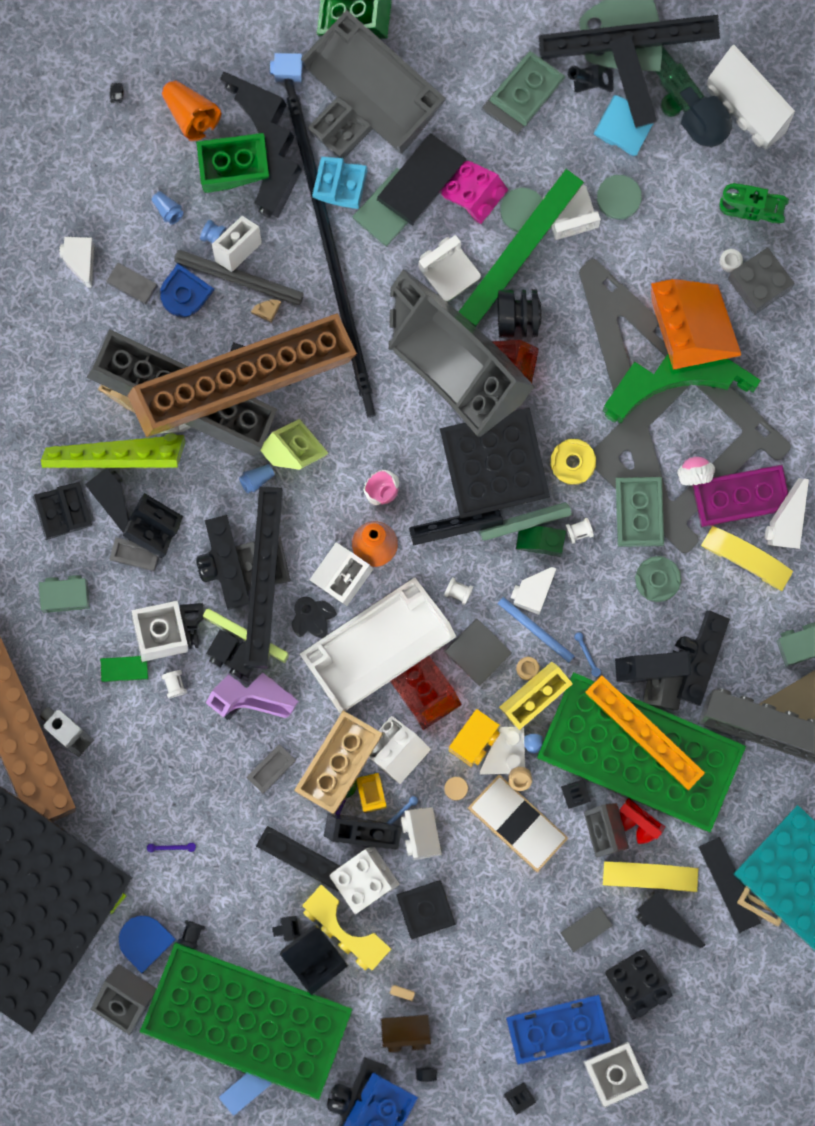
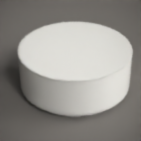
[720,249,743,272]

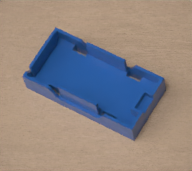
[506,995,611,1065]
[343,1072,418,1126]

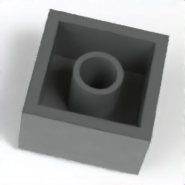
[728,247,795,315]

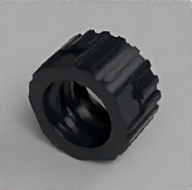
[110,83,124,104]
[416,1067,437,1082]

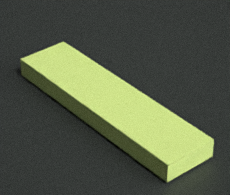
[203,608,289,663]

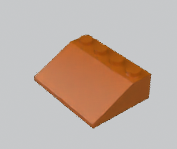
[651,279,741,370]

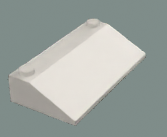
[300,577,456,714]

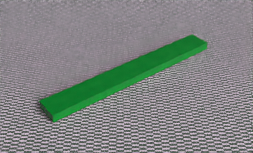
[459,169,584,327]

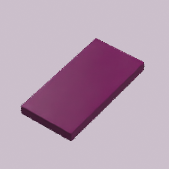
[692,465,788,527]

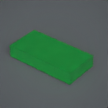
[100,656,148,682]

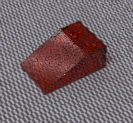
[390,656,462,730]

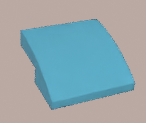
[593,95,653,156]
[313,156,367,209]

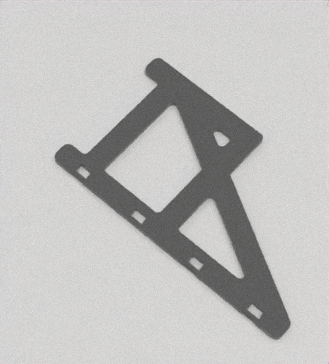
[579,259,791,553]

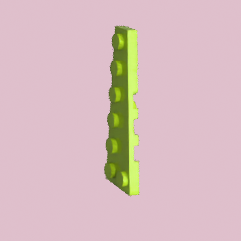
[41,433,185,468]

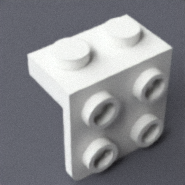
[419,235,481,302]

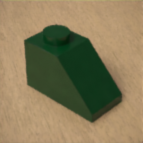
[516,526,566,557]

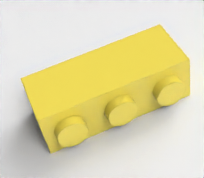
[499,662,572,730]

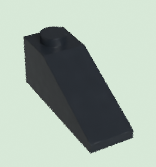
[85,468,131,541]
[615,651,692,683]
[323,813,402,850]
[635,891,705,949]

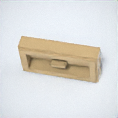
[737,886,782,927]

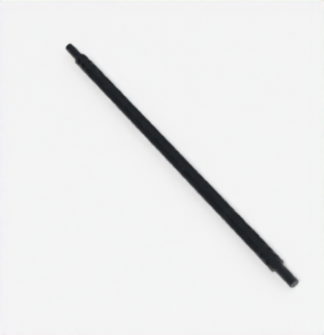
[284,79,376,418]

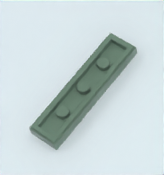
[479,502,572,541]

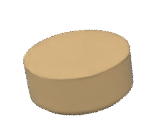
[516,657,540,681]
[508,767,532,791]
[444,777,468,801]

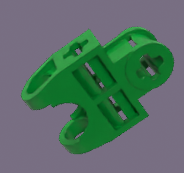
[719,183,789,224]

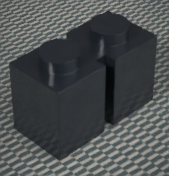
[206,629,254,679]

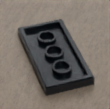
[377,133,466,226]

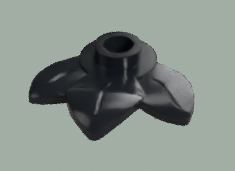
[292,596,337,638]

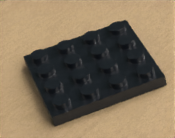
[439,407,550,519]

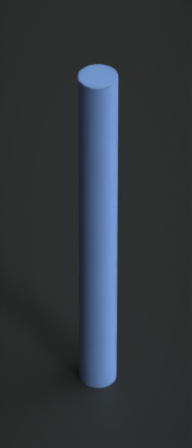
[498,597,575,663]

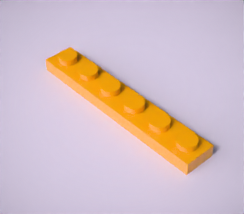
[585,675,705,790]

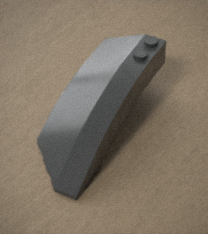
[388,270,534,437]

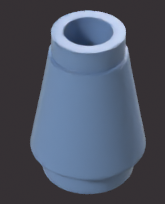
[151,191,184,224]
[239,464,275,493]

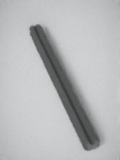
[174,250,304,305]

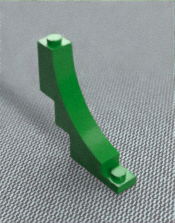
[602,354,761,423]

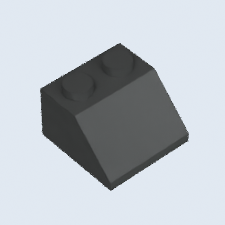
[90,964,156,1035]

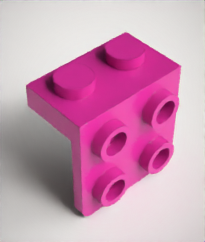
[441,161,508,224]

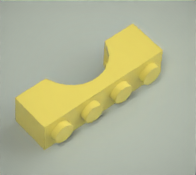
[302,885,392,971]

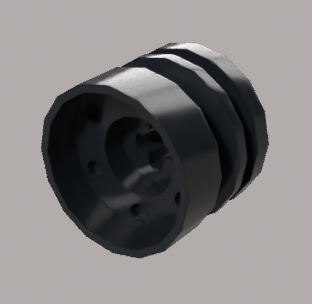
[498,289,542,338]

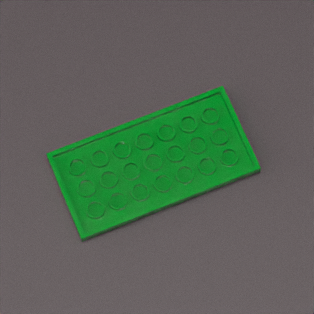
[536,672,746,833]
[140,943,353,1101]

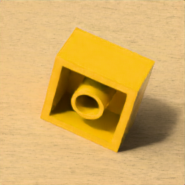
[449,709,500,767]

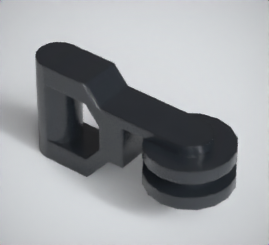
[180,603,204,649]

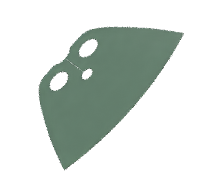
[579,0,662,71]

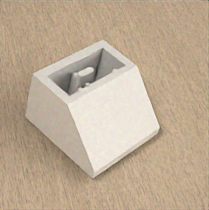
[310,543,373,606]
[369,716,431,784]
[401,807,441,860]

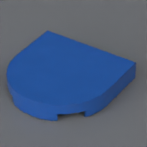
[160,263,214,317]
[119,916,176,974]

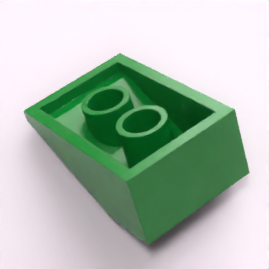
[316,0,392,39]
[196,133,269,193]

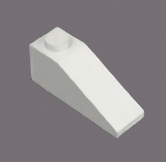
[765,478,809,549]

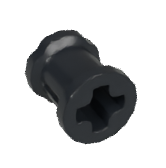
[178,920,205,949]

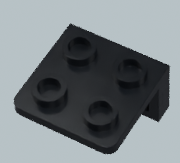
[280,925,348,995]
[605,949,673,1020]

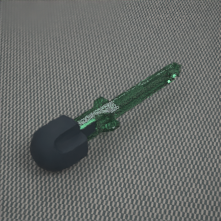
[655,46,732,147]

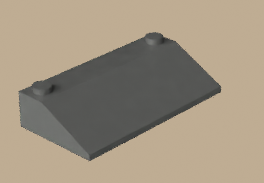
[301,10,446,154]

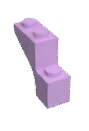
[206,672,299,718]

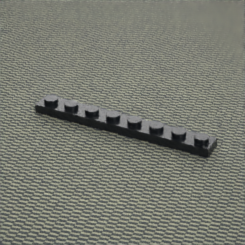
[539,14,720,59]
[244,486,283,669]

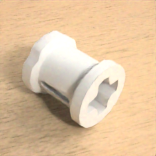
[565,518,594,544]
[444,577,473,605]
[161,670,187,699]

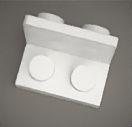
[543,185,600,240]
[330,847,400,914]

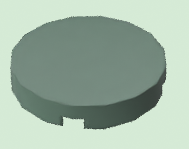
[597,175,642,220]
[500,188,543,233]
[635,556,682,602]

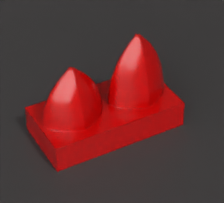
[619,798,666,844]

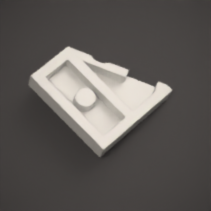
[480,727,525,775]

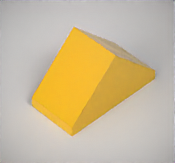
[356,773,387,814]

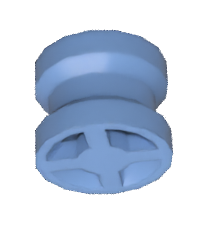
[200,220,226,244]

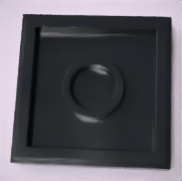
[396,880,456,940]

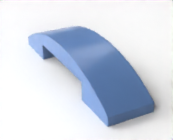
[219,1074,273,1116]

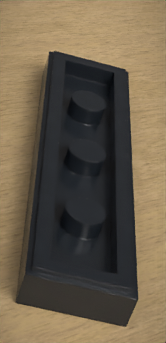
[609,34,658,129]
[409,510,503,546]
[256,826,341,891]
[698,837,761,933]

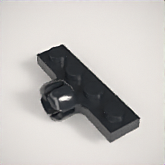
[196,515,249,610]
[672,611,730,706]
[327,1057,387,1126]

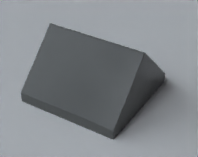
[583,803,629,858]

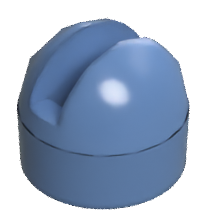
[524,734,543,753]

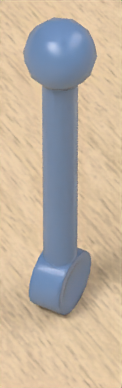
[574,632,601,677]
[387,796,418,824]

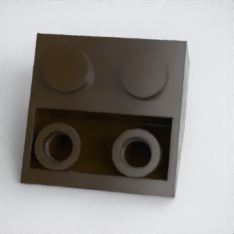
[381,1014,431,1052]

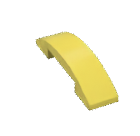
[701,526,793,591]
[603,861,698,892]

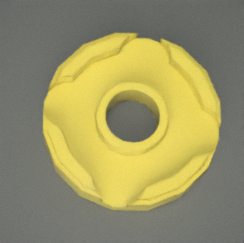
[550,439,596,485]

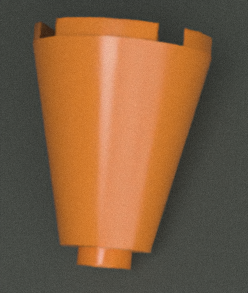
[162,81,222,141]
[352,521,398,567]

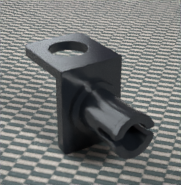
[567,64,614,93]

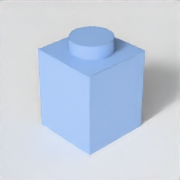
[270,53,303,82]

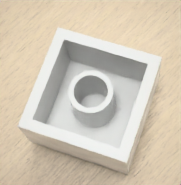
[132,601,188,662]
[583,1042,648,1107]

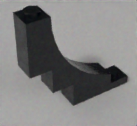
[220,71,302,218]

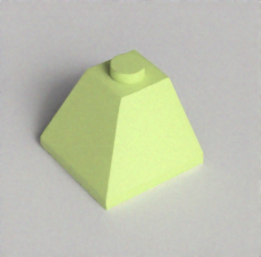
[260,419,328,470]

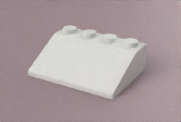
[706,45,795,150]

